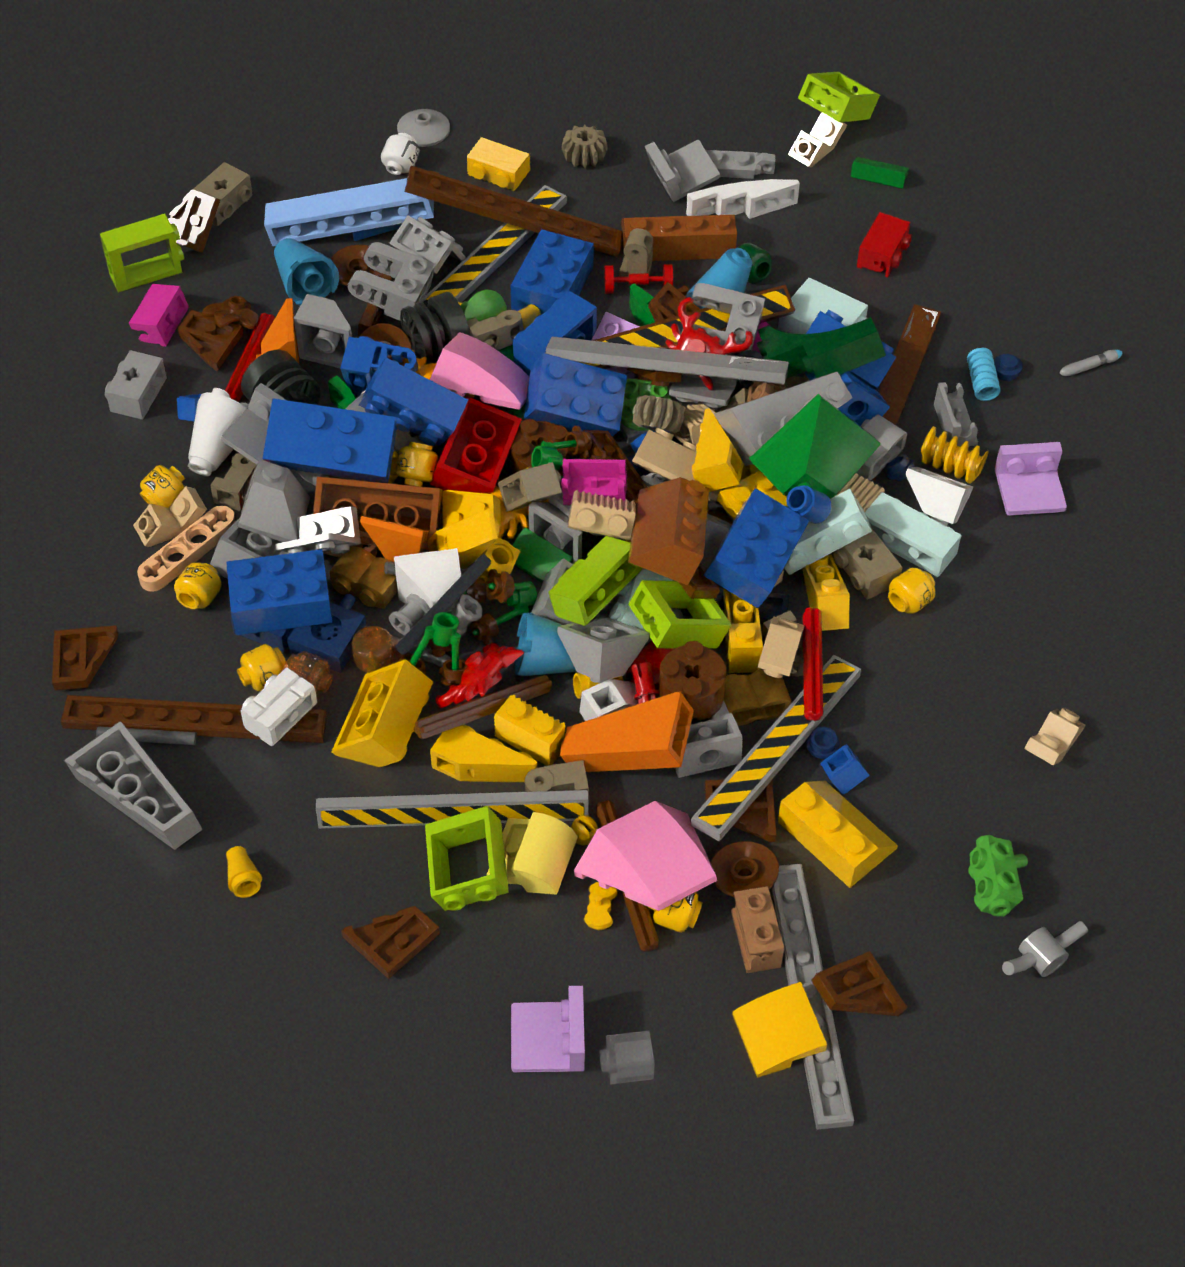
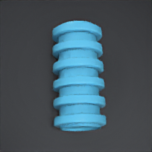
[967,348,1000,401]

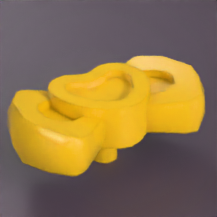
[584,882,618,931]

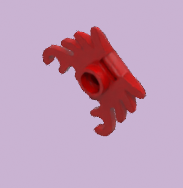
[665,297,753,390]
[435,643,524,708]

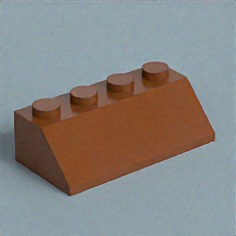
[621,215,737,261]
[313,477,443,550]
[628,477,709,586]

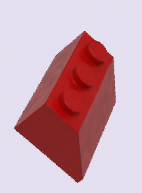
[430,396,522,494]

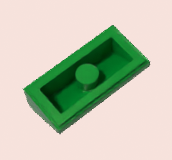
[851,157,909,189]
[512,528,573,583]

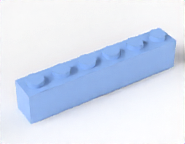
[264,178,434,246]

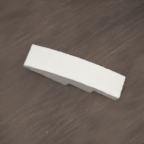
[686,179,800,219]

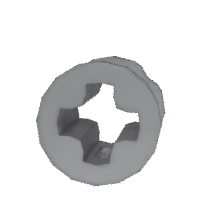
[389,594,430,635]
[446,595,482,636]

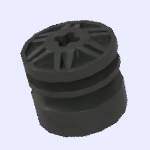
[400,292,470,364]
[241,349,321,405]

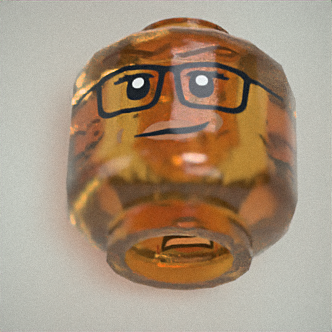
[351,626,395,673]
[283,650,333,696]

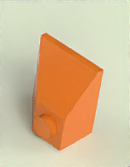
[256,298,299,364]
[360,516,429,562]

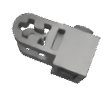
[348,242,436,321]
[681,283,765,354]
[675,701,742,778]

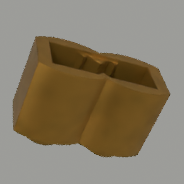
[329,546,398,609]
[724,669,791,726]

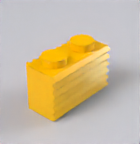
[467,137,530,191]
[494,695,565,766]

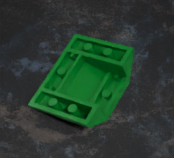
[749,393,881,499]

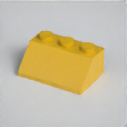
[331,659,433,767]
[778,781,898,888]

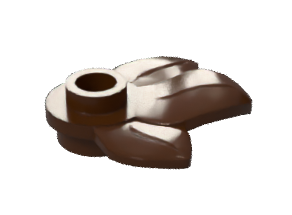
[202,296,259,329]

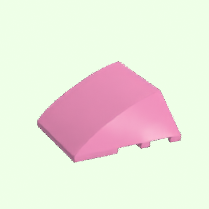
[430,332,530,410]
[574,801,717,911]

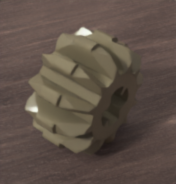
[562,124,607,168]
[632,395,685,434]

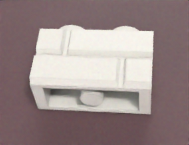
[241,668,317,747]

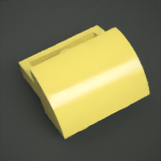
[487,812,578,895]

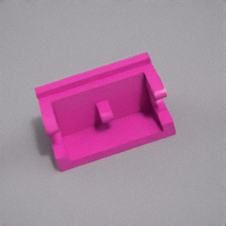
[129,284,189,347]
[561,459,627,505]

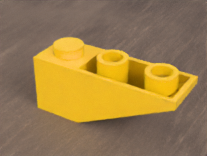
[692,408,743,492]
[427,509,499,569]
[802,555,850,631]
[723,588,763,673]
[430,725,537,782]

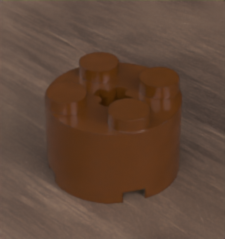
[510,419,570,474]
[659,641,727,721]

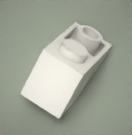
[580,679,638,721]

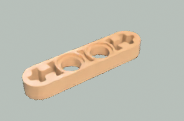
[137,506,236,592]

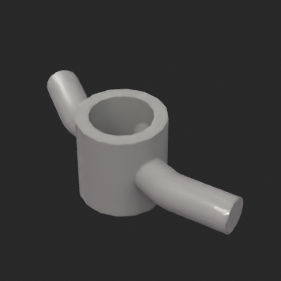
[1002,921,1088,977]

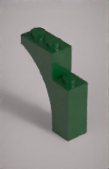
[757,317,886,379]

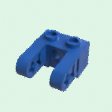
[340,336,418,396]
[805,371,890,426]

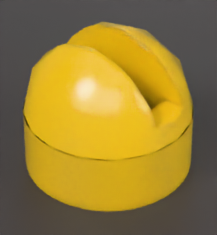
[571,815,598,845]

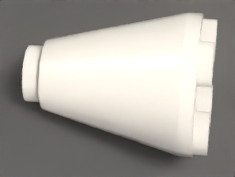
[188,388,249,476]

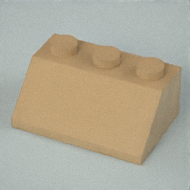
[632,428,722,504]

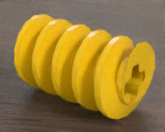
[921,426,988,483]

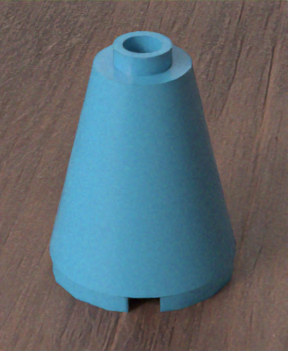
[274,238,339,306]
[686,248,752,309]
[514,613,577,677]

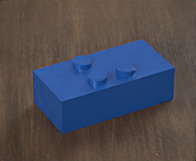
[262,398,398,483]

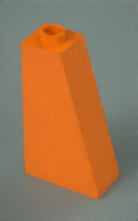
[560,692,694,772]

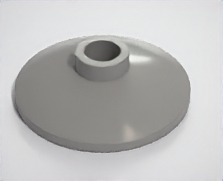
[397,109,450,147]

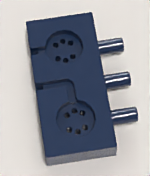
[231,594,367,673]

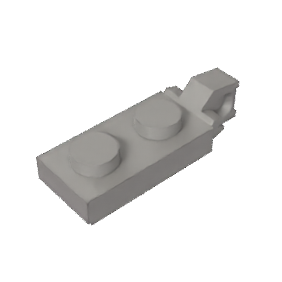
[706,150,775,179]

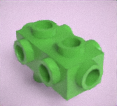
[968,835,1028,917]

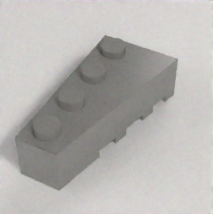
[714,372,853,466]
[64,721,203,850]

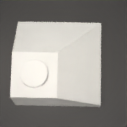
[906,467,973,526]
[394,548,463,611]

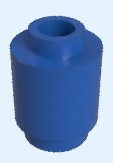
[786,485,832,524]

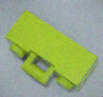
[548,536,642,626]

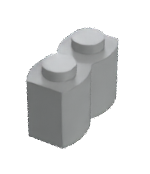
[856,414,907,481]

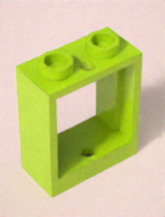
[798,72,880,122]
[100,214,184,292]
[628,580,732,648]
[425,806,509,911]

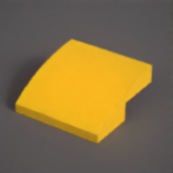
[732,982,827,1078]

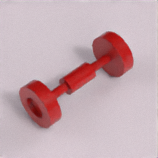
[604,264,673,294]

